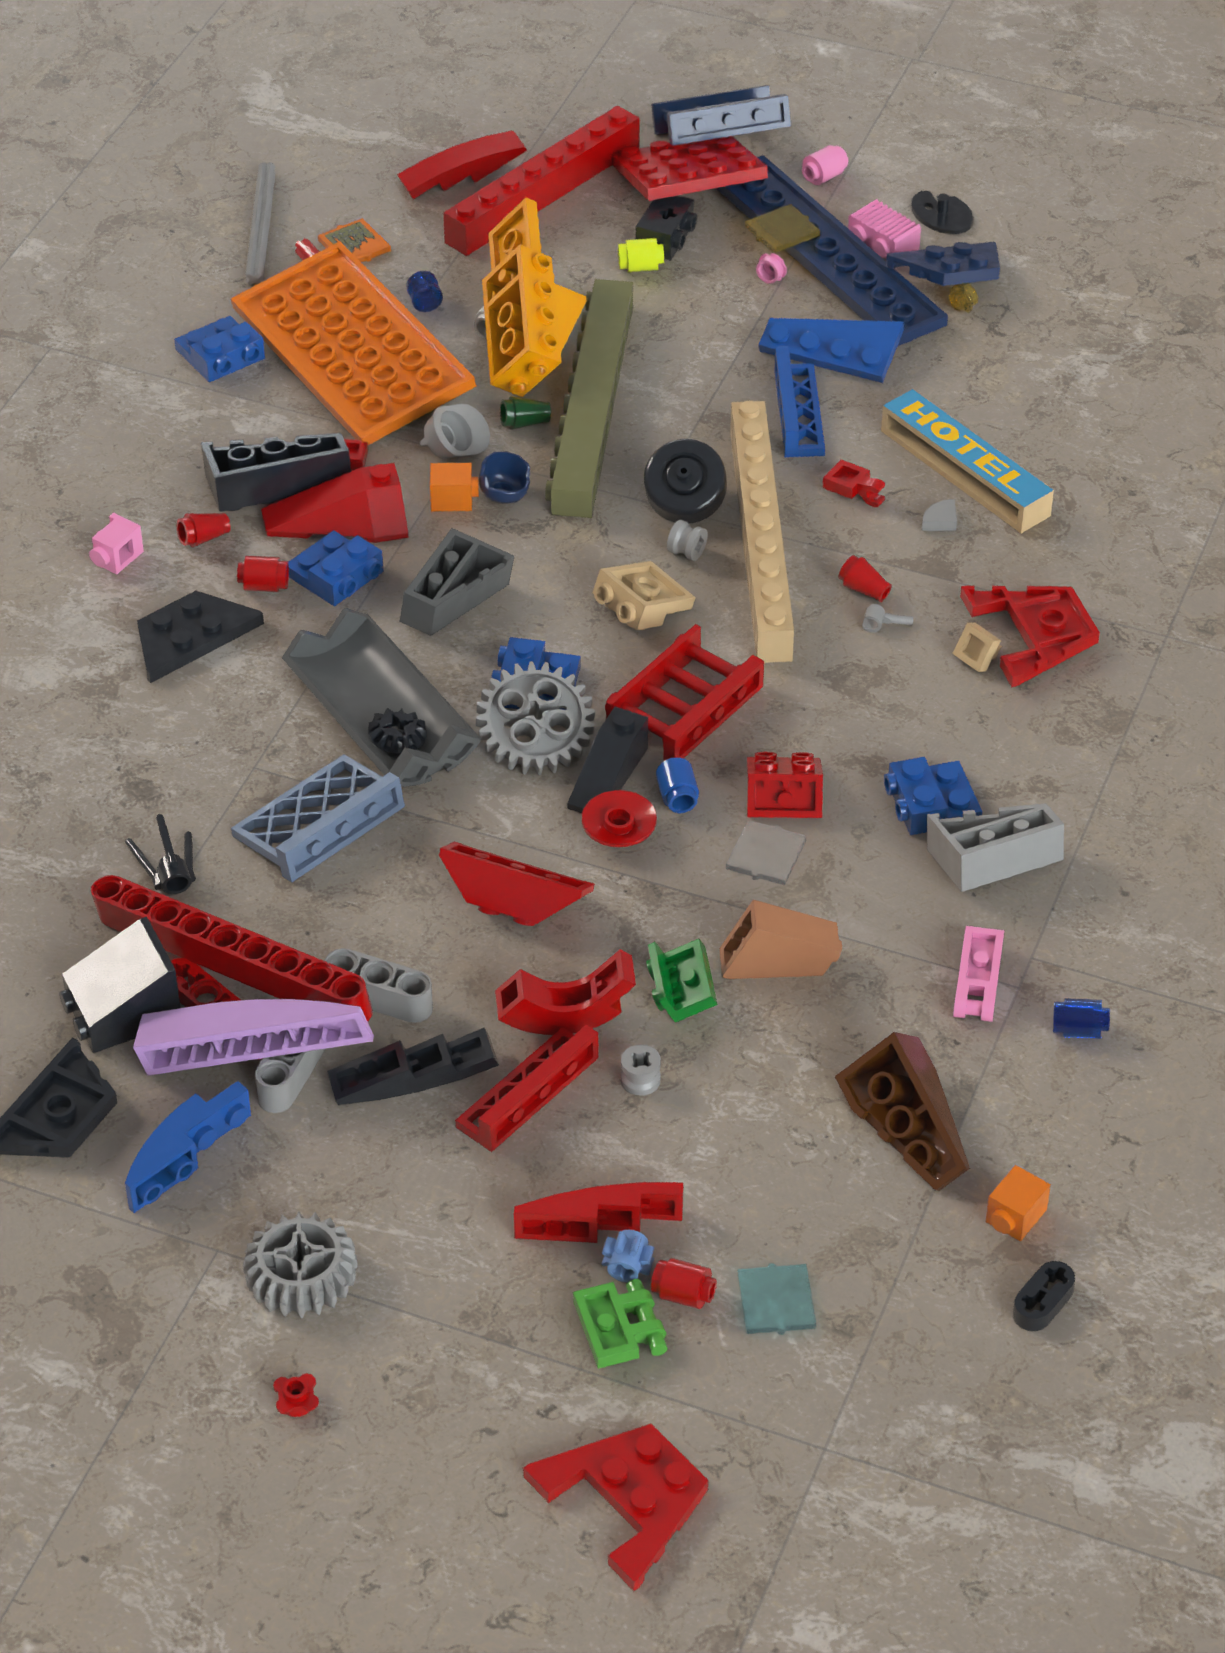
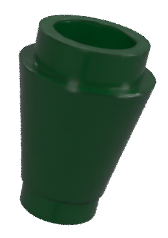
[500,396,551,430]

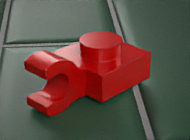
[823,459,885,507]

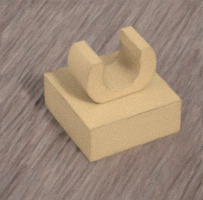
[952,622,1002,672]

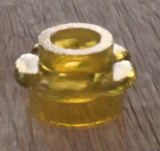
[949,283,978,313]

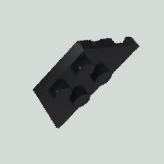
[137,591,264,683]
[0,1037,118,1158]

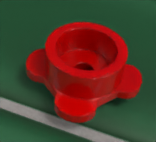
[273,1373,319,1417]

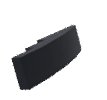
[327,1027,499,1105]

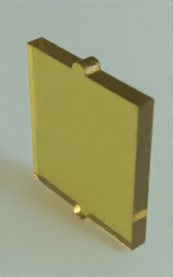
[745,204,820,253]

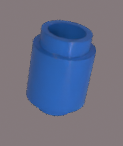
[656,758,699,813]

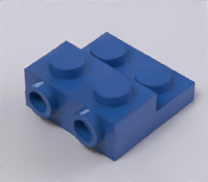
[174,316,265,382]
[289,530,384,606]
[491,637,581,710]
[884,756,982,835]

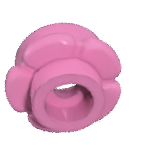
[756,253,787,284]

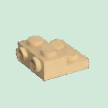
[592,561,696,630]

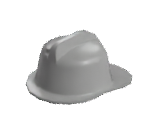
[420,404,490,459]

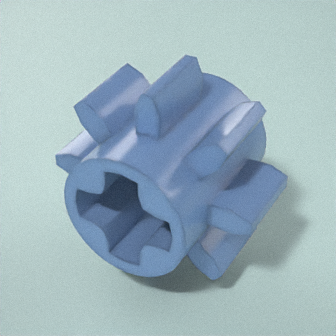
[602,1230,654,1282]

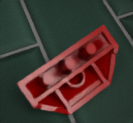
[439,841,595,926]

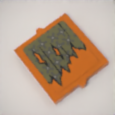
[318,218,391,263]

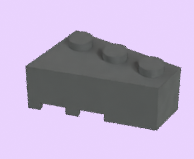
[400,528,514,636]

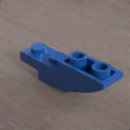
[125,1081,251,1213]

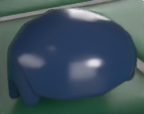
[479,451,531,504]

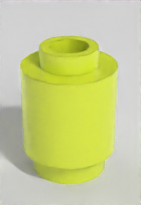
[618,238,664,272]

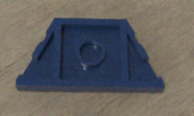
[886,241,1000,286]

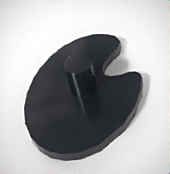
[911,190,973,234]

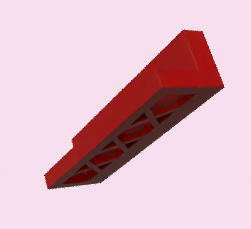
[455,1025,599,1152]

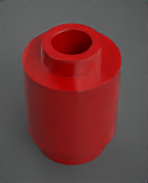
[237,555,289,592]
[651,1258,717,1309]

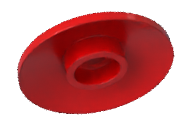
[582,790,657,847]

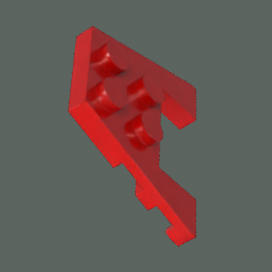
[960,585,1100,687]
[523,1424,708,1591]

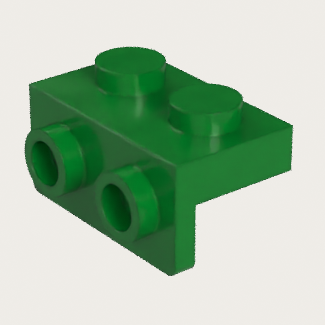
[646,938,718,1023]

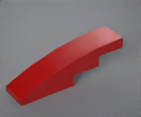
[397,130,527,199]
[514,1182,684,1243]

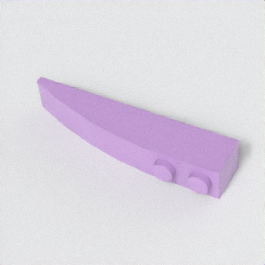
[133,999,374,1076]

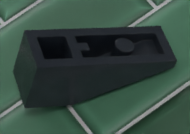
[567,706,648,813]

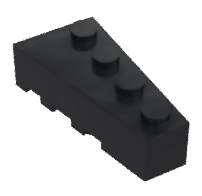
[201,433,351,512]

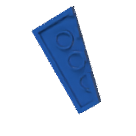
[759,318,904,383]

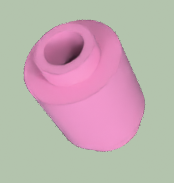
[802,145,848,185]

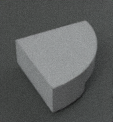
[922,499,957,531]

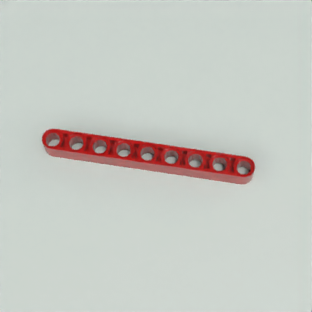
[91,875,373,1022]

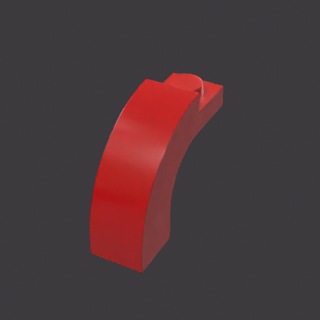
[495,949,636,1035]

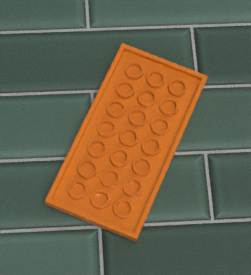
[231,241,476,445]

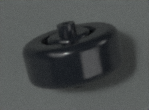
[644,439,727,523]

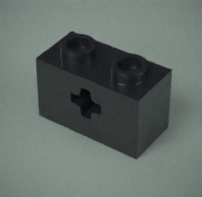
[636,196,697,261]

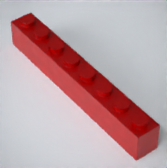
[443,105,640,256]

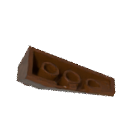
[835,1032,970,1191]

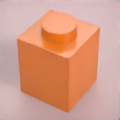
[430,463,479,512]
[986,1165,1051,1242]

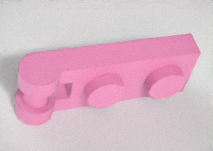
[953,926,1004,1022]

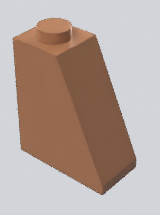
[719,899,842,979]

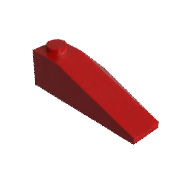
[261,463,409,543]

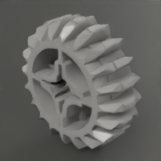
[243,1211,358,1318]

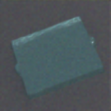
[737,1263,816,1335]

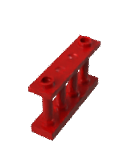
[605,624,764,761]

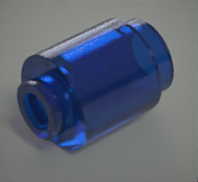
[1053,998,1110,1039]

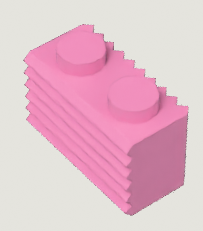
[848,199,921,259]

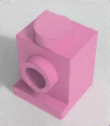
[89,513,144,574]

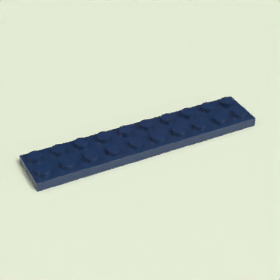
[716,155,948,347]

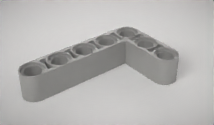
[255,948,433,1113]

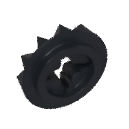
[368,708,427,754]

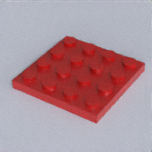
[612,136,768,201]

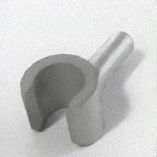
[862,604,913,632]

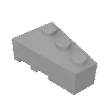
[927,803,1064,892]

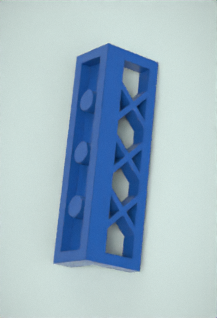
[774,346,825,457]

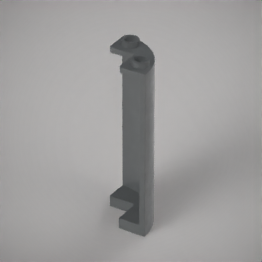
[282,608,482,787]

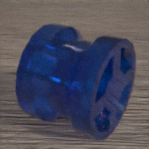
[406,271,443,312]

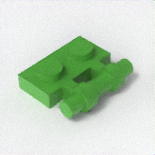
[573,1279,668,1369]

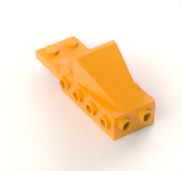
[482,198,586,397]

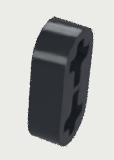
[1013,1261,1075,1331]

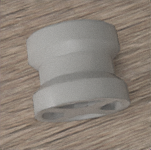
[667,520,708,561]
[621,1044,661,1096]

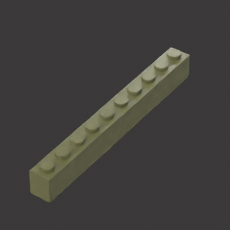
[545,279,633,518]

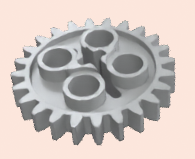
[476,661,595,775]

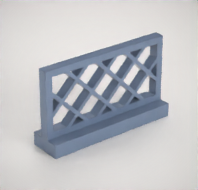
[231,754,405,882]

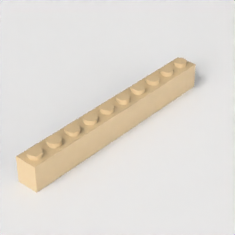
[730,401,794,663]

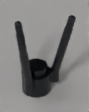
[125,814,196,894]

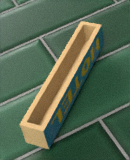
[881,389,1054,533]

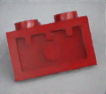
[747,752,823,818]

